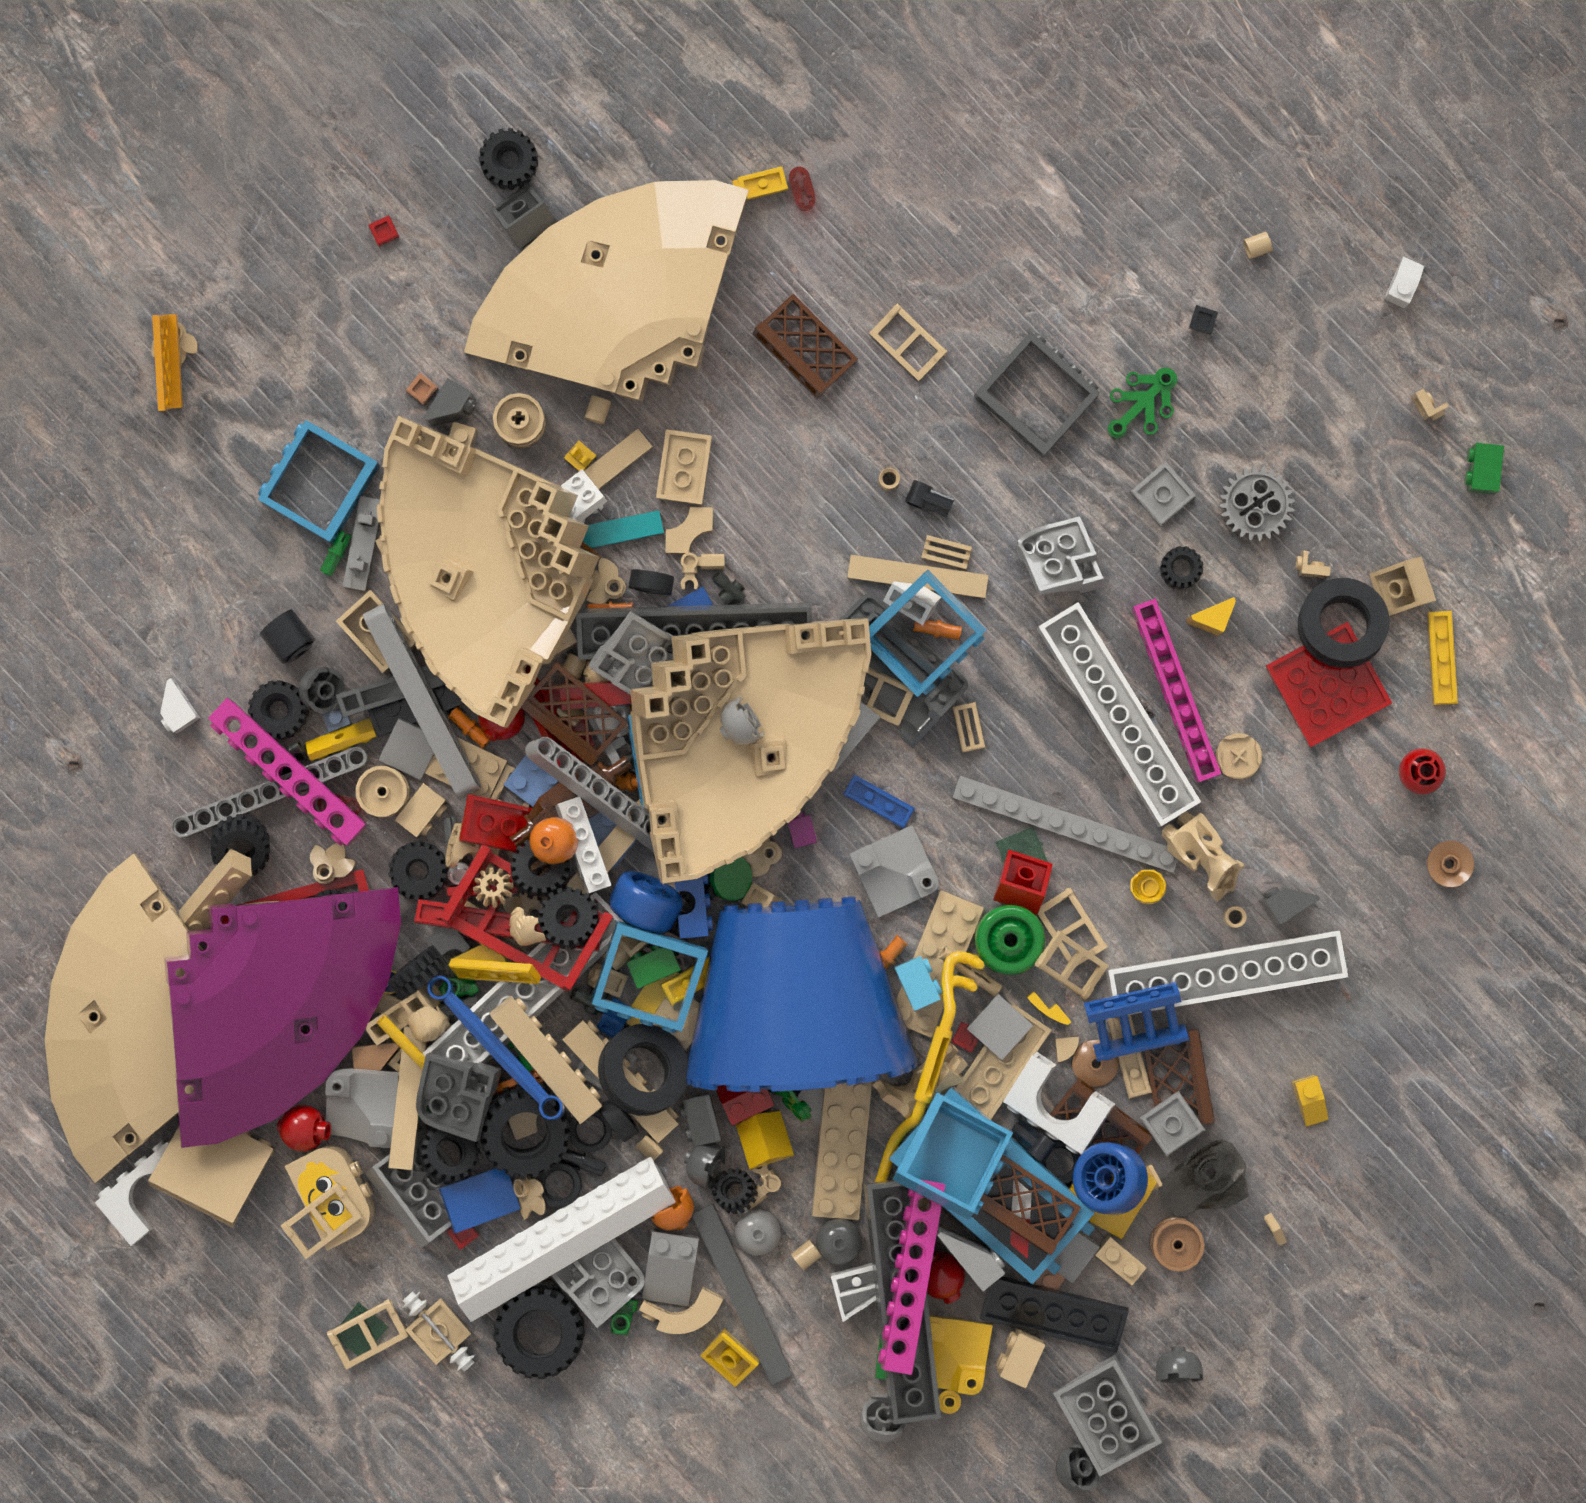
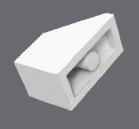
[1384,257,1424,308]
[883,582,941,625]
[160,678,200,734]

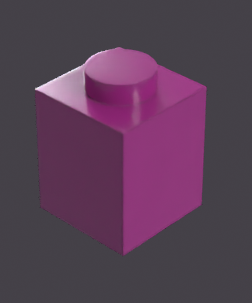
[788,812,817,849]

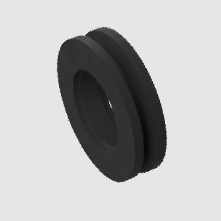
[1298,578,1390,668]
[598,1024,688,1116]

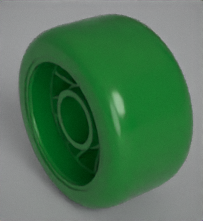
[974,905,1046,975]

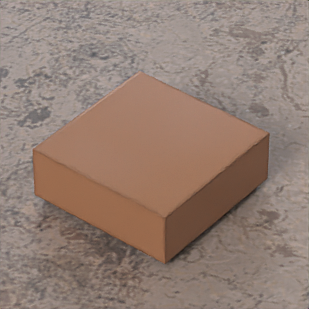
[405,373,438,406]

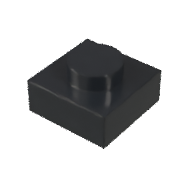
[1188,305,1218,335]

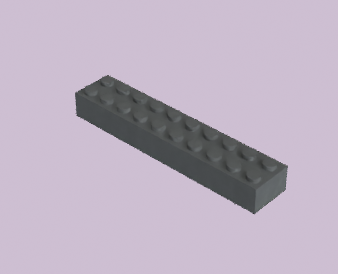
[577,602,812,660]
[863,1180,941,1424]

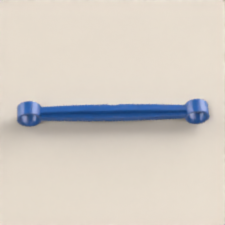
[427,976,564,1120]

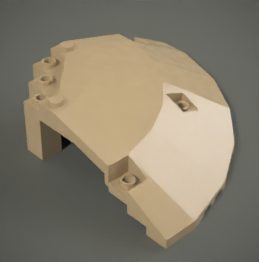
[464,180,749,403]
[377,416,599,728]
[630,618,871,884]
[45,854,204,1183]

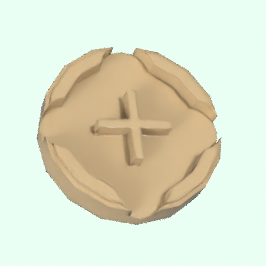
[1215,733,1262,780]

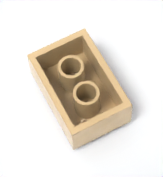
[336,590,416,675]

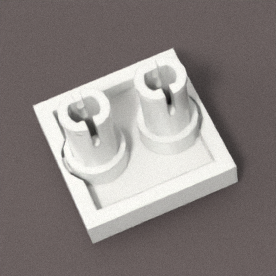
[561,470,607,524]

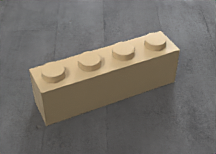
[179,849,252,931]

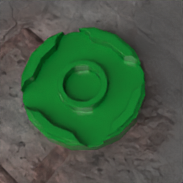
[709,857,752,901]

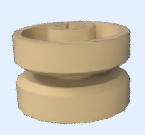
[493,393,546,448]
[356,766,410,818]

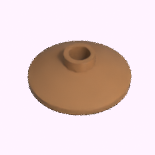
[1427,841,1474,887]
[1072,1040,1119,1087]

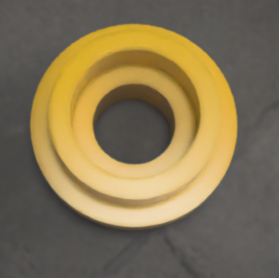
[939,1390,961,1414]

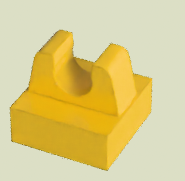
[564,441,597,471]

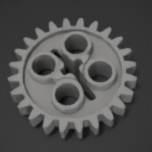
[1218,466,1295,542]

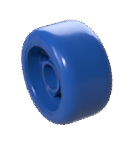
[609,871,683,934]
[1073,1142,1148,1215]

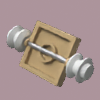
[402,1292,475,1372]

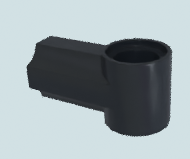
[905,480,954,518]
[1011,1120,1057,1163]

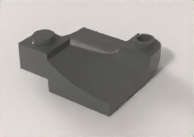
[416,1052,501,1142]

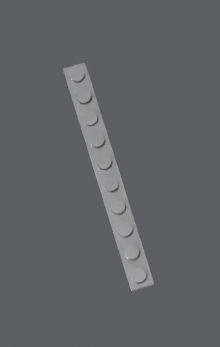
[952,776,1178,873]

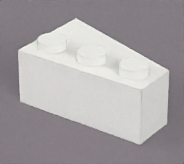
[830,1263,876,1322]

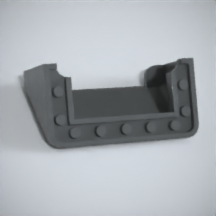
[839,594,968,748]

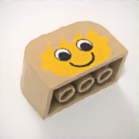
[285,1145,375,1251]

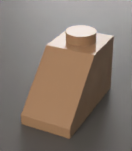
[352,1042,400,1071]

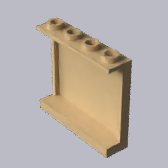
[148,1127,274,1228]

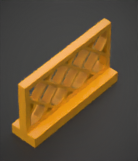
[152,314,183,411]

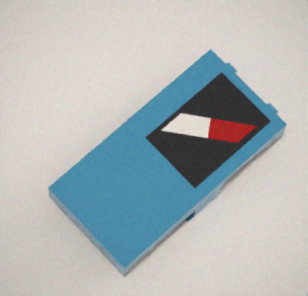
[889,1087,1096,1285]

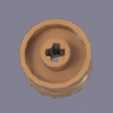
[1149,1217,1205,1272]

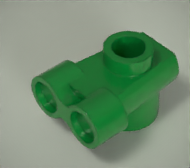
[438,976,480,998]
[611,1299,638,1336]

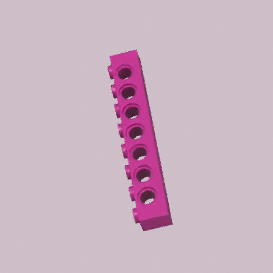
[1131,598,1221,783]
[208,698,368,846]
[878,1179,945,1375]

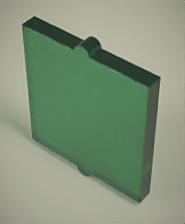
[996,827,1048,862]
[337,1302,388,1356]

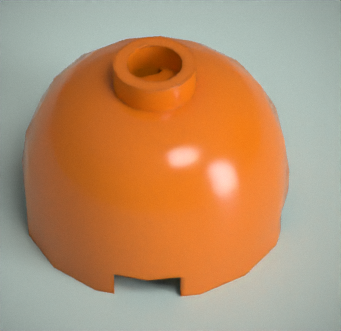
[529,817,578,865]
[650,1186,694,1231]

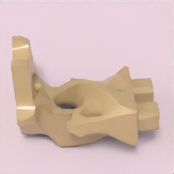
[1162,811,1245,902]
[871,1043,968,1118]

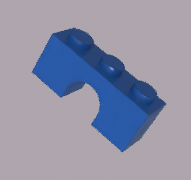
[675,874,713,939]

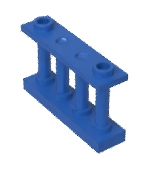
[1084,982,1189,1062]

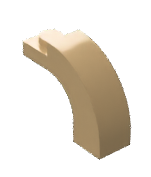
[639,1287,724,1334]

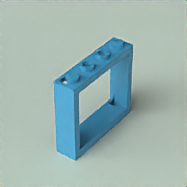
[258,420,380,544]
[869,570,987,697]
[591,920,708,1033]
[892,1093,1013,1220]

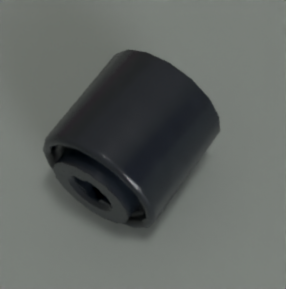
[259,609,315,664]

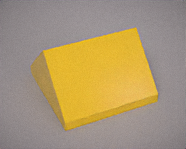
[1186,597,1236,636]
[736,1111,794,1170]
[700,1328,759,1387]

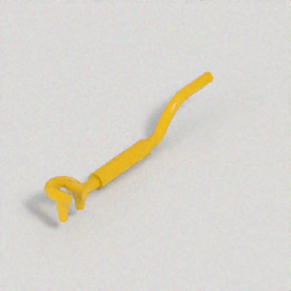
[874,951,984,1183]

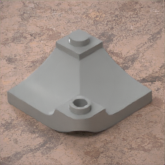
[1016,516,1104,596]
[589,611,674,695]
[849,825,938,918]
[325,1069,399,1148]
[549,1239,645,1329]

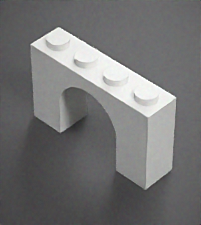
[1003,1052,1115,1154]
[95,1140,171,1246]

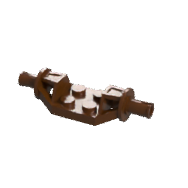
[510,755,633,847]

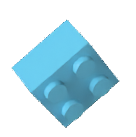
[894,956,942,1011]

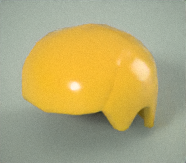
[1130,870,1166,905]

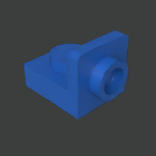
[597,998,628,1038]

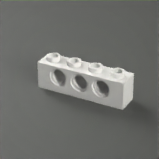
[555,797,611,894]

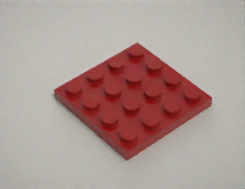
[1265,622,1392,748]

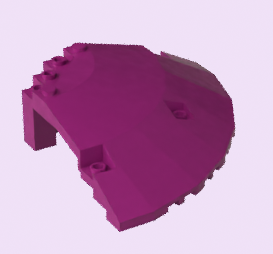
[164,887,401,1148]

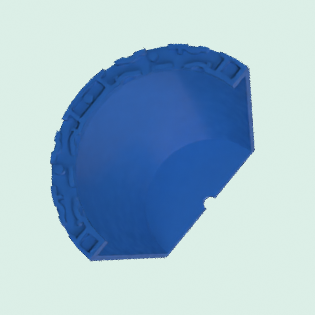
[686,897,918,1092]

